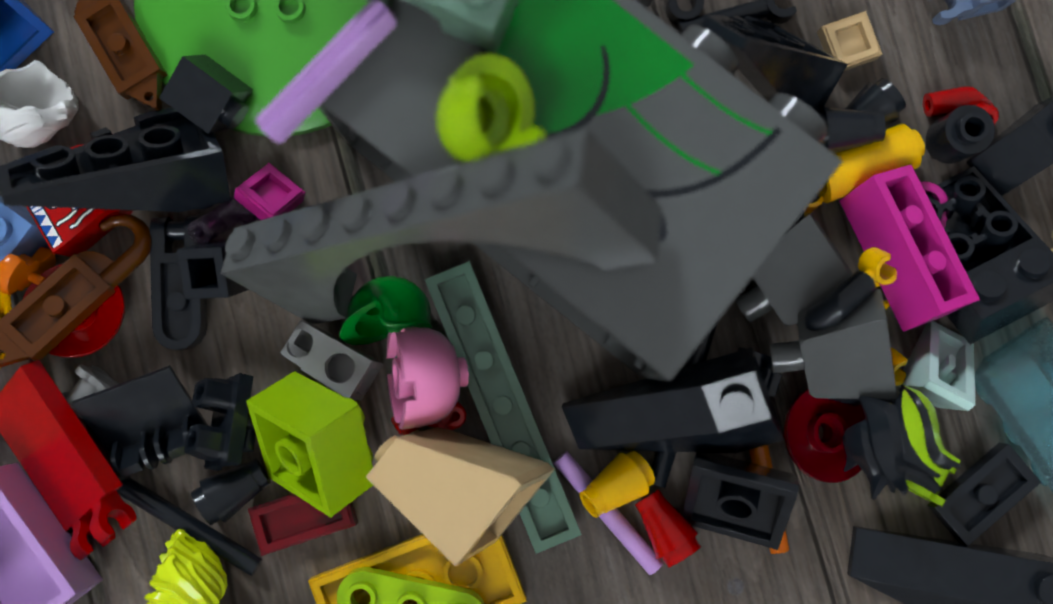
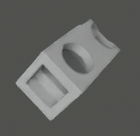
[280,319,384,401]

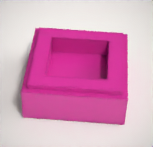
[234,163,306,220]

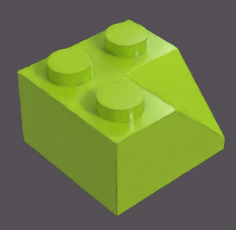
[246,371,373,518]

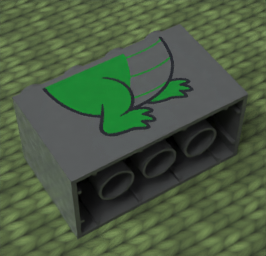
[318,0,843,381]

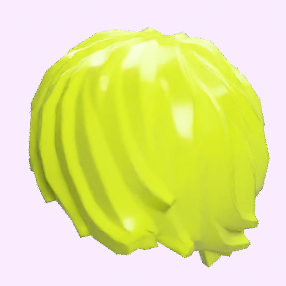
[145,529,228,604]

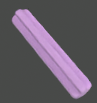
[255,0,397,144]

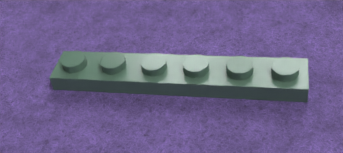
[424,261,582,554]

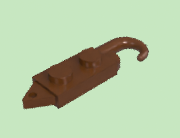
[73,0,168,110]
[0,214,152,367]

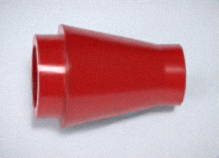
[635,489,701,568]

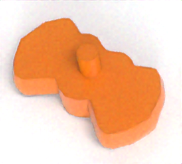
[0,247,56,295]

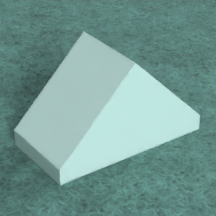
[897,321,976,411]

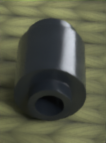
[925,105,995,164]

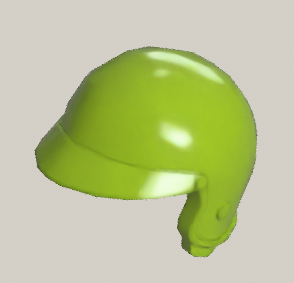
[435,54,546,164]

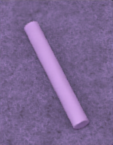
[553,451,664,575]

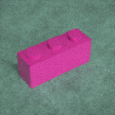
[839,164,980,332]

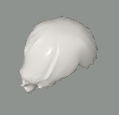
[0,60,79,148]

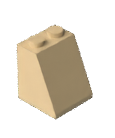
[366,427,555,566]

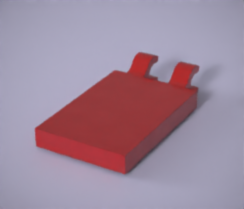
[0,360,137,560]

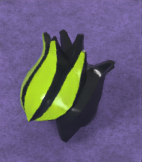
[842,384,960,500]

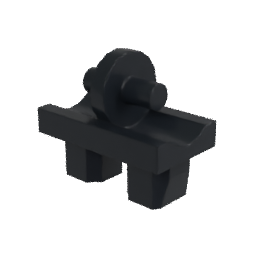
[184,373,257,471]

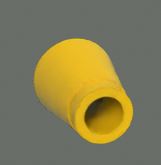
[579,451,655,518]

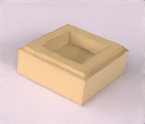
[817,11,883,71]

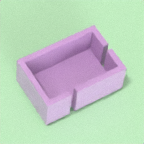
[0,463,103,604]

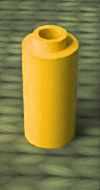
[817,123,925,203]

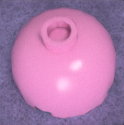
[386,327,469,429]

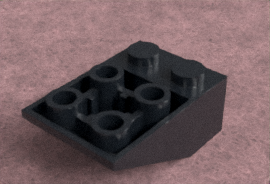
[926,166,1053,345]

